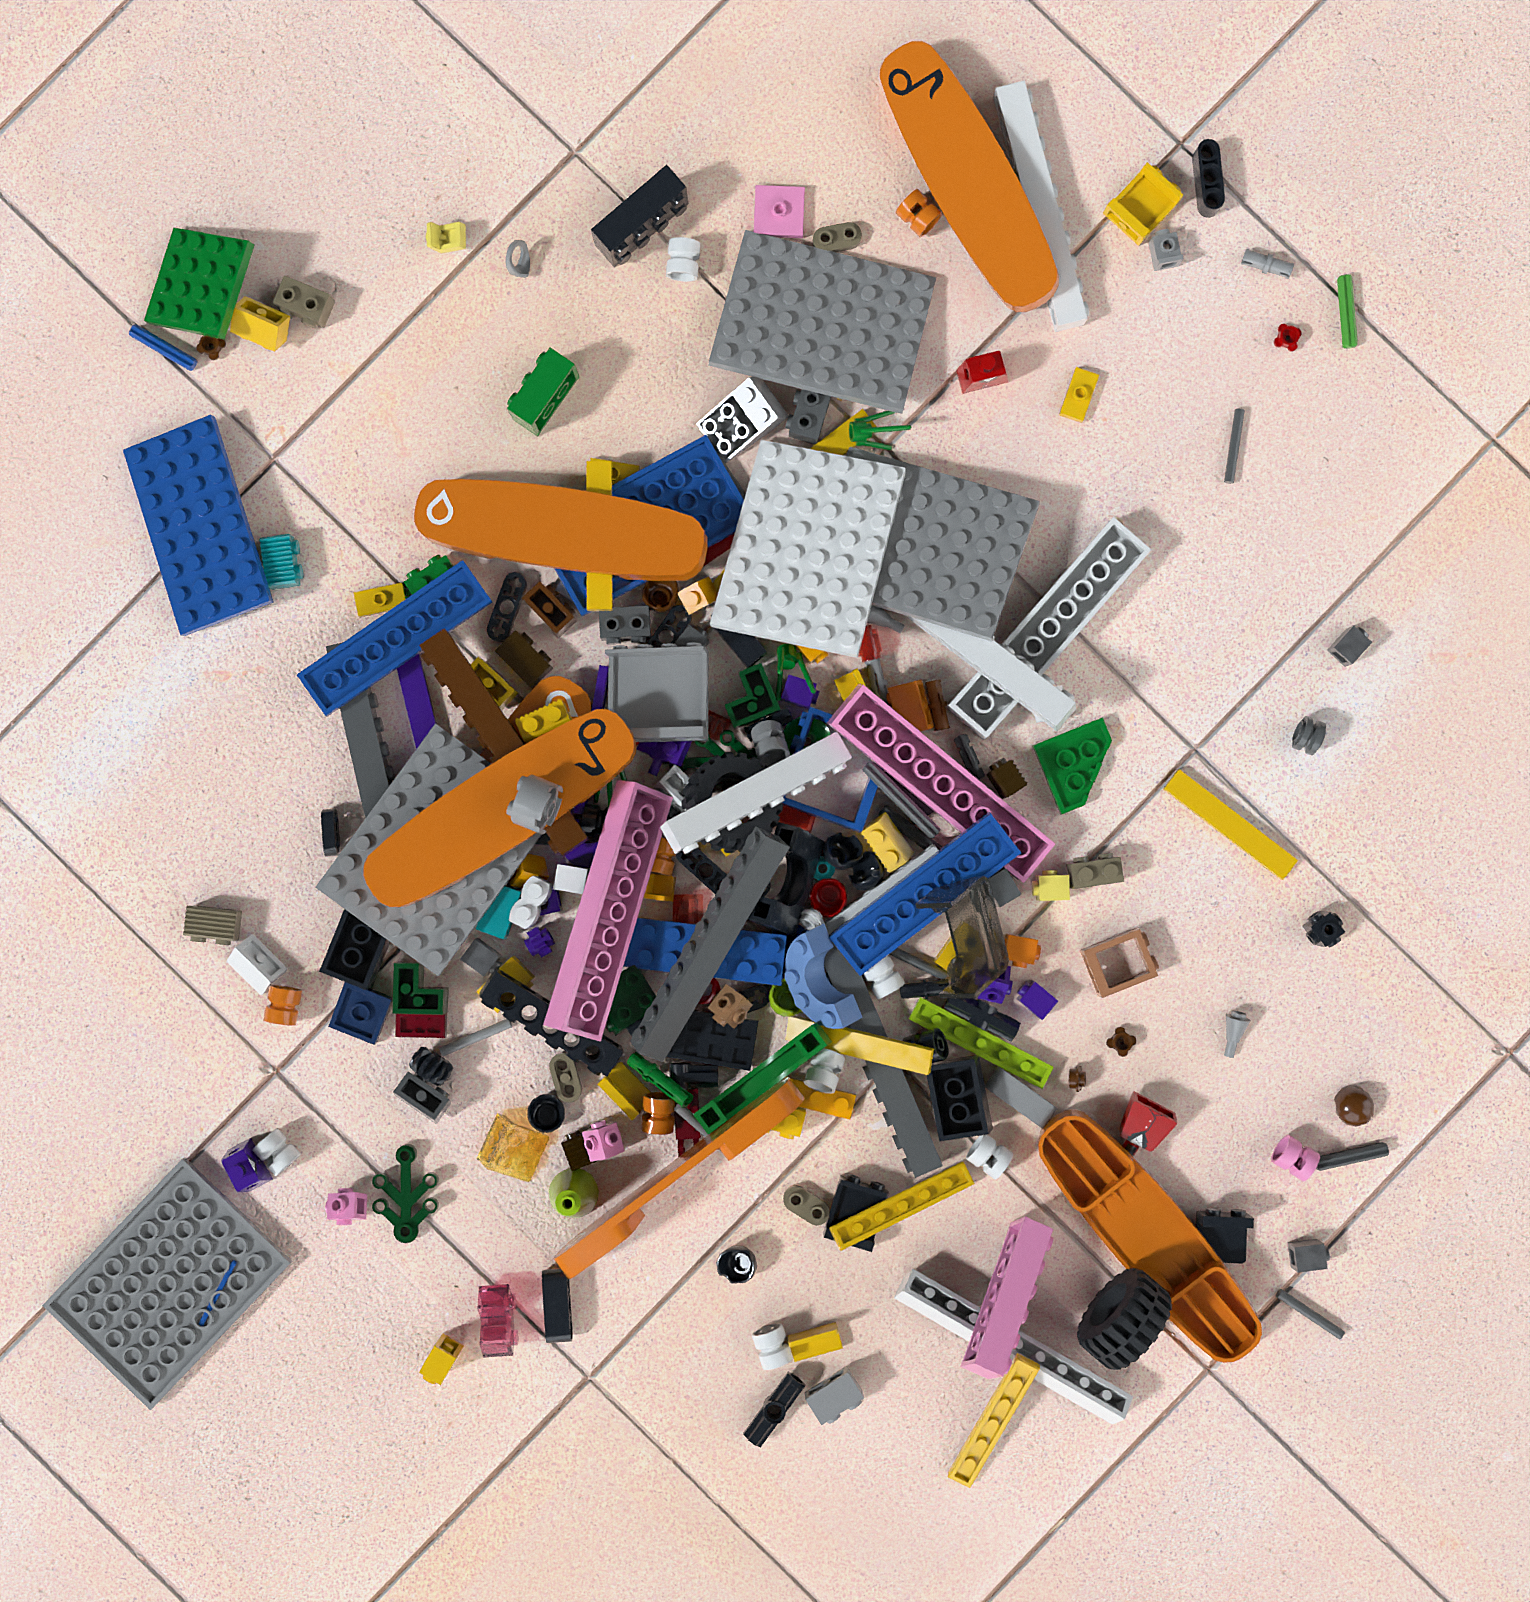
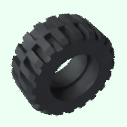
[681,752,783,853]
[1077,1268,1172,1370]

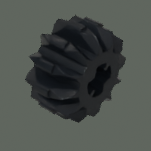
[409,1047,454,1086]

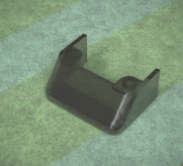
[915,876,1009,998]

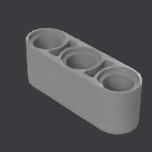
[985,1066,1057,1129]

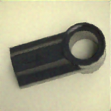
[669,1063,718,1090]

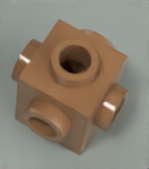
[708,984,753,1029]

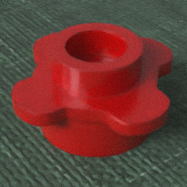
[1274,324,1302,352]

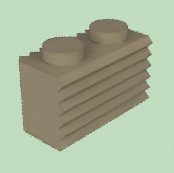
[183,905,242,945]

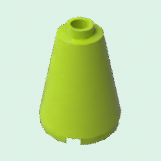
[549,1168,599,1218]

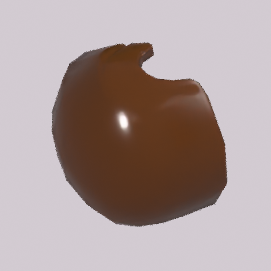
[642,581,679,612]
[1334,1085,1374,1127]

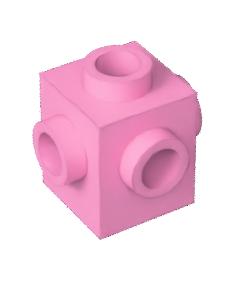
[582,1120,625,1162]
[325,1188,367,1225]

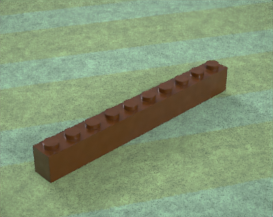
[419,628,589,856]

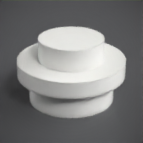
[800,909,824,930]

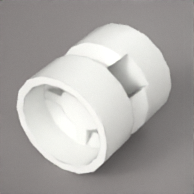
[666,237,701,282]
[863,955,905,1000]
[804,1048,845,1094]
[252,1128,301,1176]
[966,1135,1014,1180]
[752,1323,793,1370]

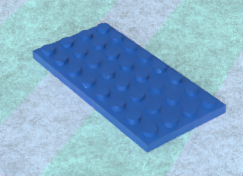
[123,414,273,636]
[554,435,744,617]

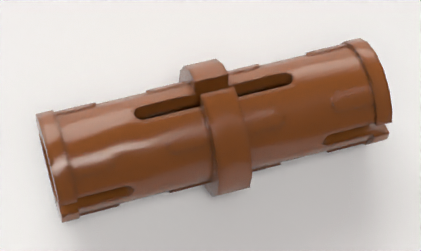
[925,679,950,731]

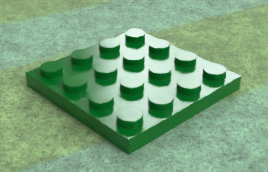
[144,227,255,340]

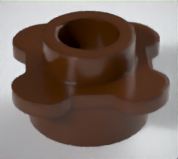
[196,335,226,361]
[1106,1027,1136,1057]
[1069,1066,1086,1092]

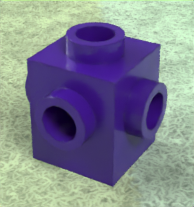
[975,961,1013,1004]

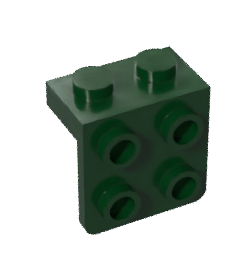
[605,965,656,1036]

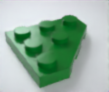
[1032,717,1112,815]

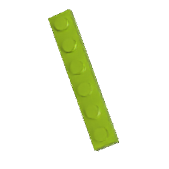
[908,997,1054,1089]

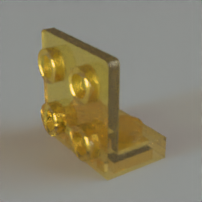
[477,1113,550,1182]

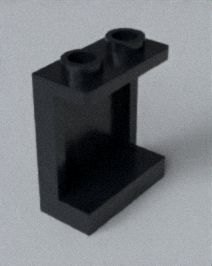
[823,1174,889,1252]

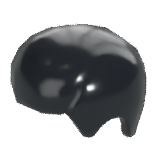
[823,832,864,870]
[848,851,885,891]
[527,1094,565,1133]
[716,1245,757,1284]

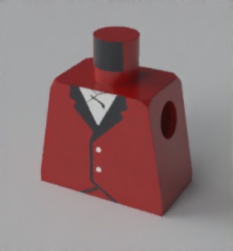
[956,351,1008,394]
[1119,1091,1177,1156]

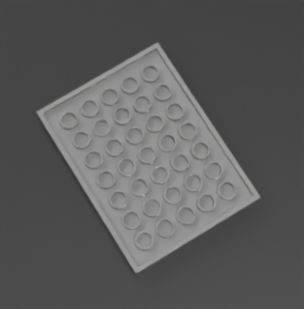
[708,230,937,414]
[846,447,1040,642]
[315,724,542,976]
[42,1158,293,1410]

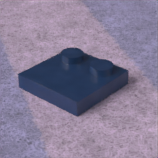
[328,982,393,1045]

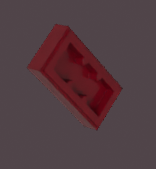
[395,1013,447,1038]

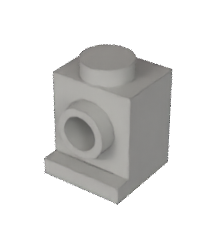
[1148,229,1184,271]

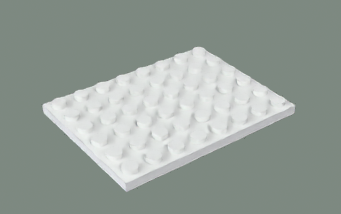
[710,440,906,658]

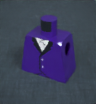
[221,1138,273,1192]

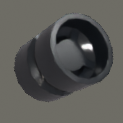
[581,803,608,837]
[903,1028,949,1063]

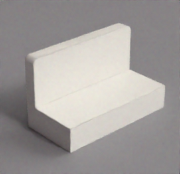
[227,934,288,995]

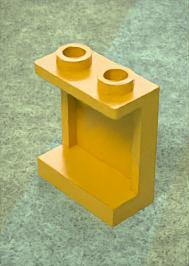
[1103,162,1183,246]

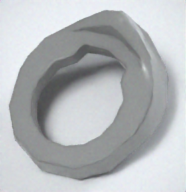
[505,240,530,278]

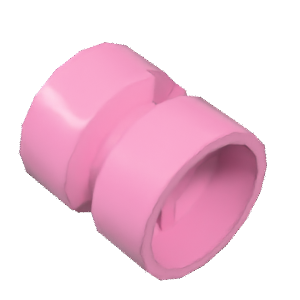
[1271,1135,1320,1181]

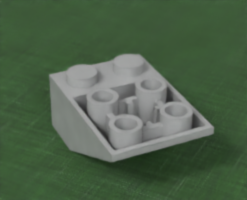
[696,377,789,463]

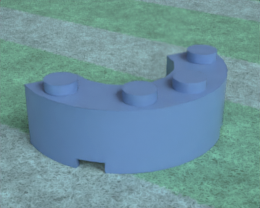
[785,924,863,1029]

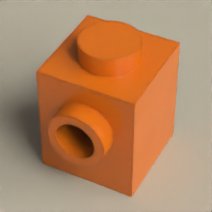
[1001,934,1041,968]

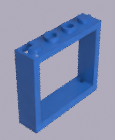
[782,707,884,833]

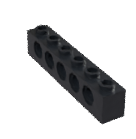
[479,967,624,1077]

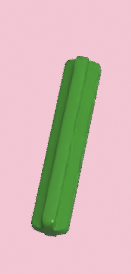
[1337,274,1358,349]

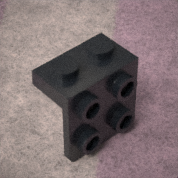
[1196,1208,1254,1264]

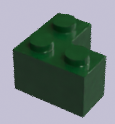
[725,662,780,730]
[392,961,449,1015]

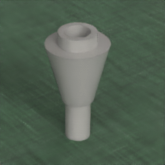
[867,605,905,633]
[1224,1010,1251,1058]

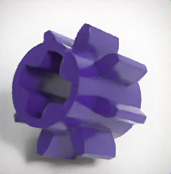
[524,926,555,958]

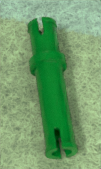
[627,1051,693,1108]

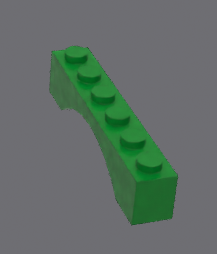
[693,1022,832,1135]

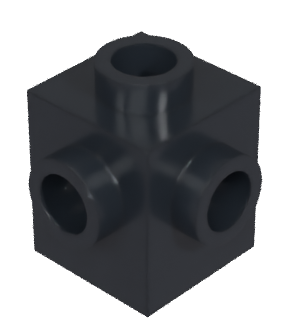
[1302,911,1345,948]

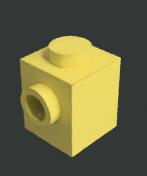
[1032,870,1070,901]

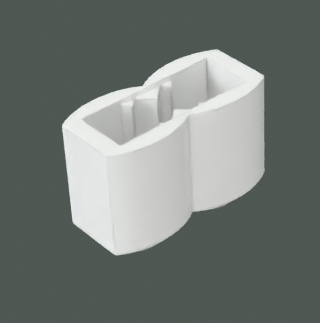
[509,876,553,929]

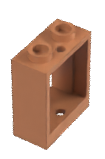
[1080,928,1159,998]

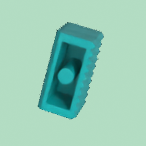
[259,534,304,590]

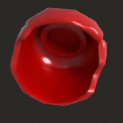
[809,878,847,917]

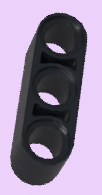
[1192,139,1225,218]
[542,1269,573,1343]

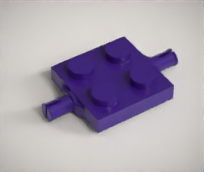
[636,741,692,777]

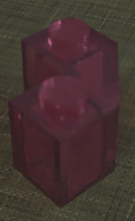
[477,1284,519,1358]

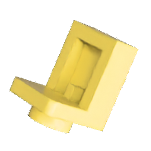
[426,222,466,254]

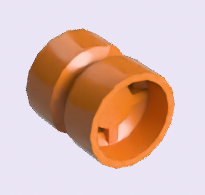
[896,189,943,238]
[651,837,676,876]
[263,985,302,1026]
[641,1092,676,1135]

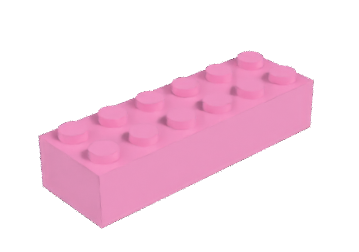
[960,1216,1053,1379]

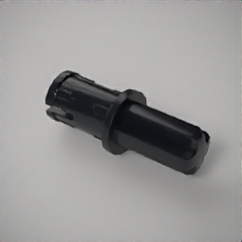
[744,708,793,742]
[900,979,950,999]

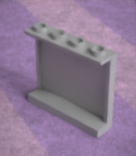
[605,643,709,742]

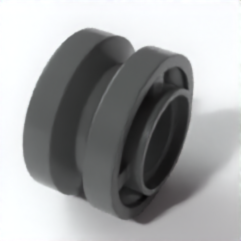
[1292,716,1326,756]

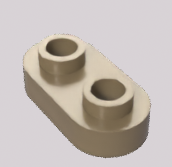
[813,222,862,252]
[549,1053,582,1103]
[783,1185,830,1226]

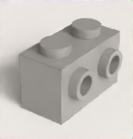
[805,1366,864,1425]

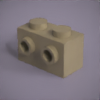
[273,275,335,328]
[1066,853,1124,889]

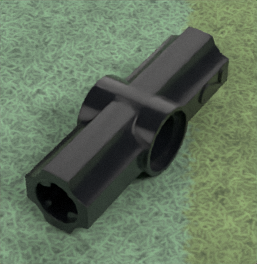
[944,988,1021,1042]
[743,1371,806,1448]

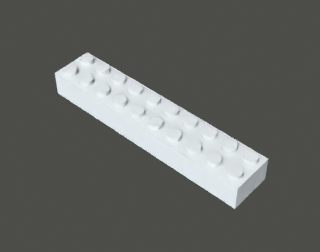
[946,517,1151,740]

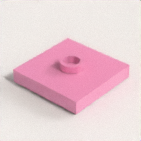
[754,185,805,238]

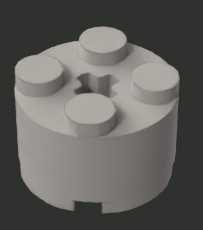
[507,775,563,834]

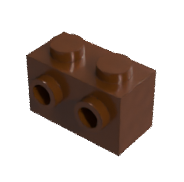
[522,581,577,638]

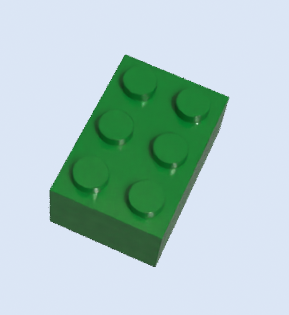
[507,347,580,437]

